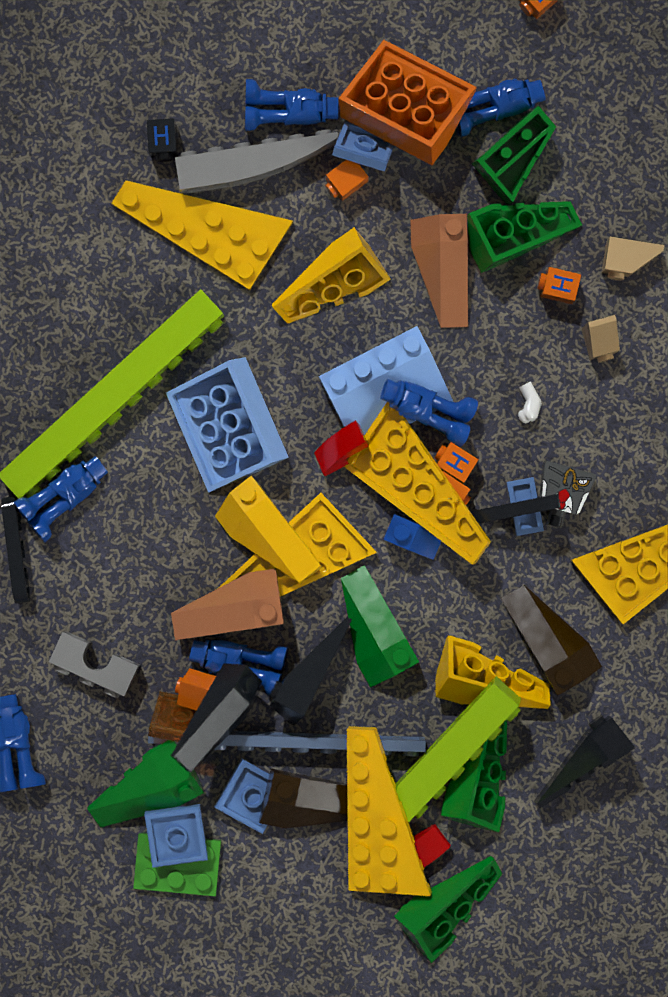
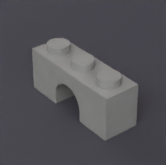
[49,631,140,698]

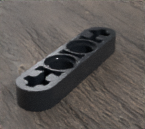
[470,494,561,524]
[1,496,30,604]

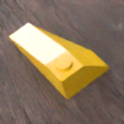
[272,227,390,324]
[215,476,322,584]
[435,635,551,709]

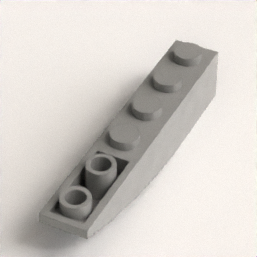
[175,130,338,194]

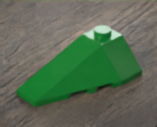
[341,565,419,687]
[441,719,507,833]
[394,856,502,963]

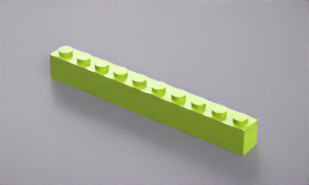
[0,289,224,499]

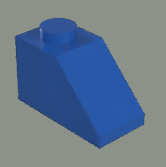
[383,513,441,560]

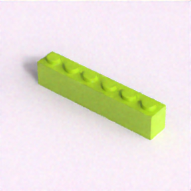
[395,676,521,823]

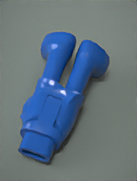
[456,78,546,138]
[245,79,338,131]
[380,379,478,447]
[13,456,108,543]
[189,639,288,697]
[0,694,46,792]

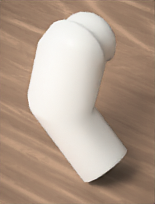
[518,382,542,423]

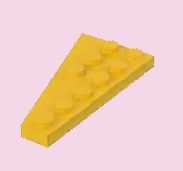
[111,181,293,291]
[344,402,491,565]
[217,493,377,597]
[571,524,668,624]
[347,726,432,896]

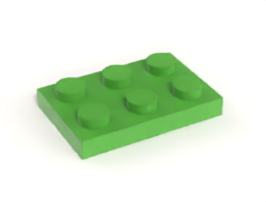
[133,832,221,896]

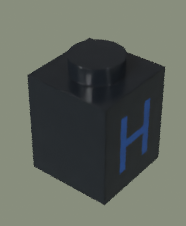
[147,118,178,162]

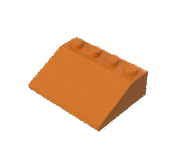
[338,40,476,165]

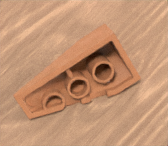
[410,214,468,328]
[171,568,284,640]

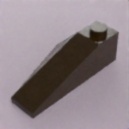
[500,585,602,695]
[259,768,348,829]

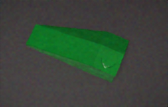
[467,201,583,273]
[87,738,204,828]

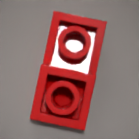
[314,420,369,476]
[413,824,451,867]

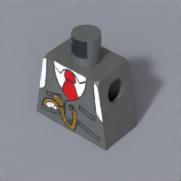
[539,461,597,529]

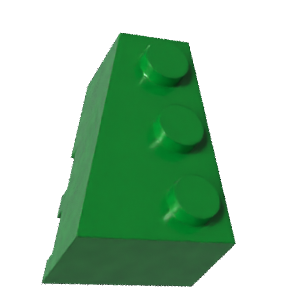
[472,106,556,205]

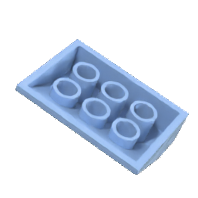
[319,326,453,435]
[166,357,289,493]

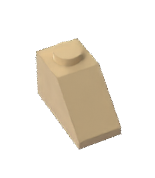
[602,237,664,280]
[581,315,620,363]

